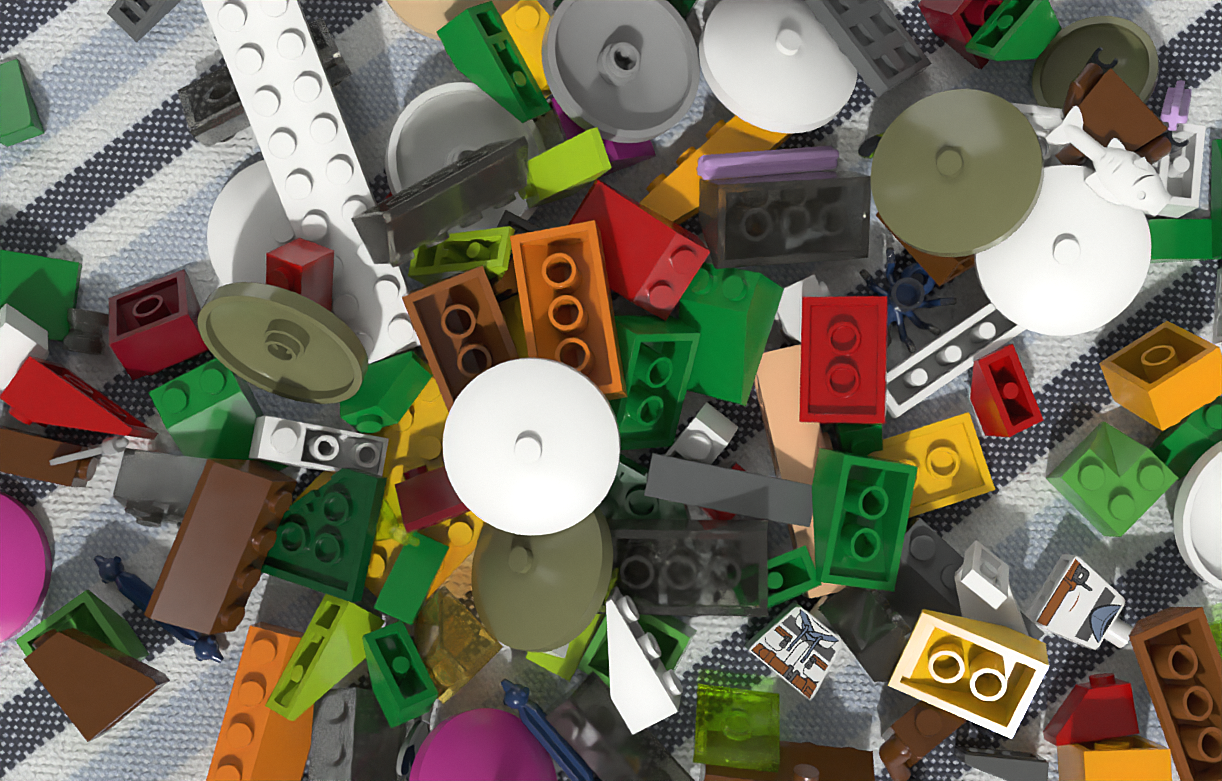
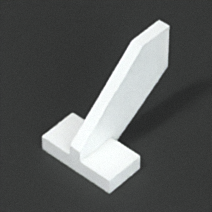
[954,540,1029,636]

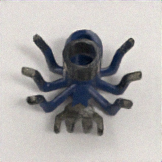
[859,247,957,354]

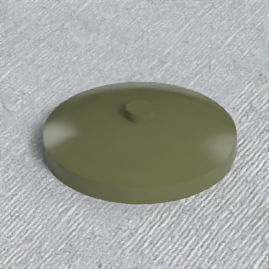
[871,89,1044,257]
[198,282,368,404]
[471,506,613,652]

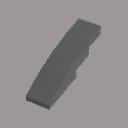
[644,453,813,527]

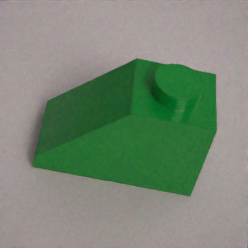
[964,0,1062,62]
[340,351,433,434]
[1149,396,1222,481]
[727,545,822,619]
[362,620,439,728]

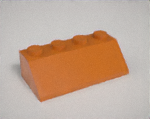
[510,220,628,400]
[206,621,327,781]

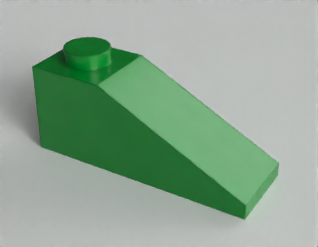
[436,1,551,123]

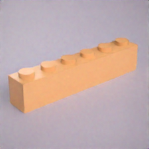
[754,344,859,599]

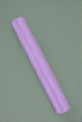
[1160,80,1192,131]
[696,146,839,180]

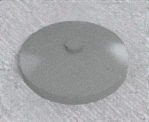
[542,0,700,143]

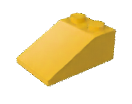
[888,609,1049,739]

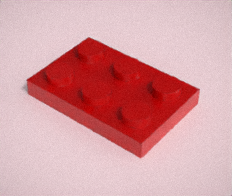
[799,296,888,424]

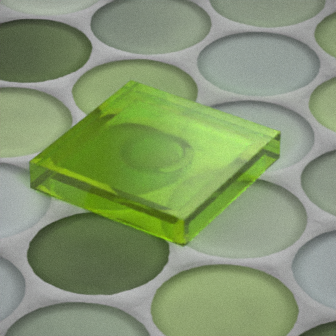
[693,684,780,773]

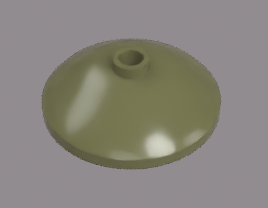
[1032,16,1159,109]

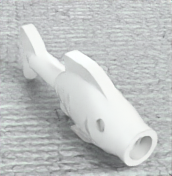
[1045,106,1173,217]

